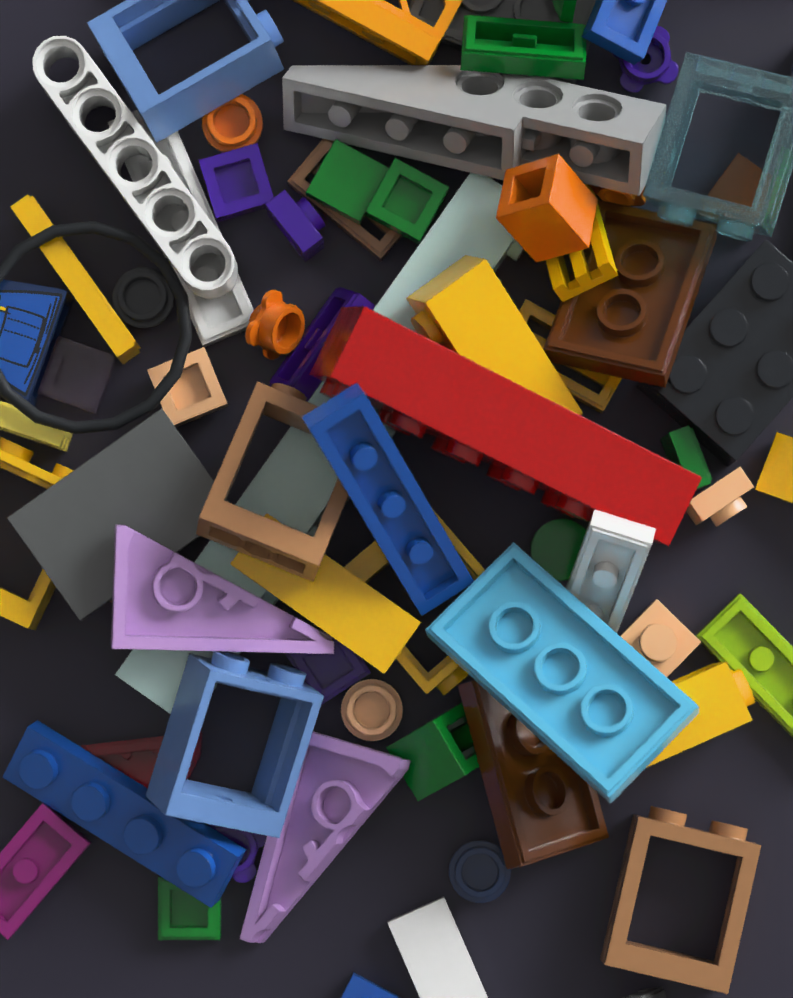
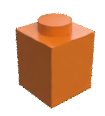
[496,154,598,263]

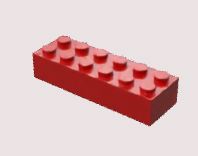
[309,306,702,546]

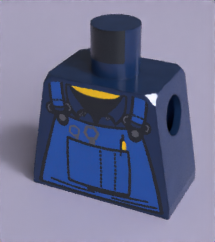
[0,279,74,407]

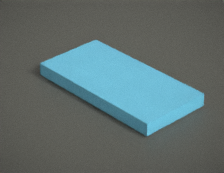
[425,542,700,804]

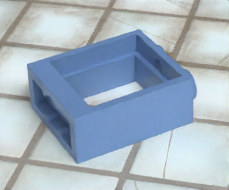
[87,0,284,143]
[146,651,324,838]

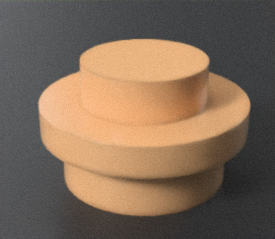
[341,679,403,741]

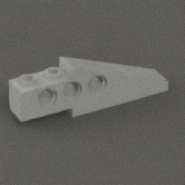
[282,65,667,196]

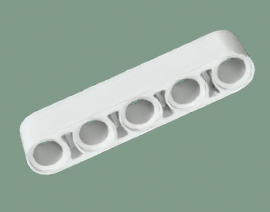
[32,36,238,299]

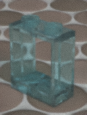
[643,52,793,242]

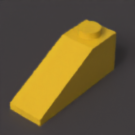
[406,255,583,415]

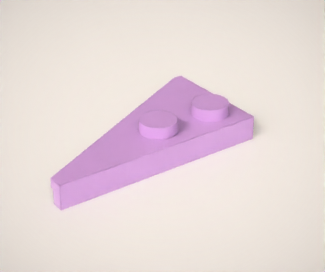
[111,525,334,654]
[240,731,411,943]

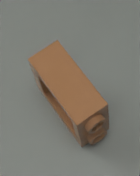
[196,381,349,582]
[600,806,761,994]

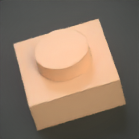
[147,347,229,427]
[686,466,754,527]
[620,599,701,677]

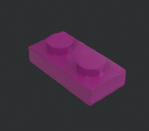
[0,803,92,940]

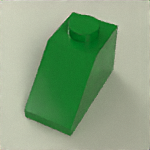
[386,702,479,801]

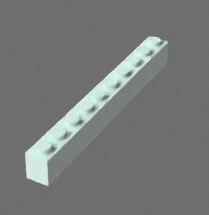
[115,173,525,714]

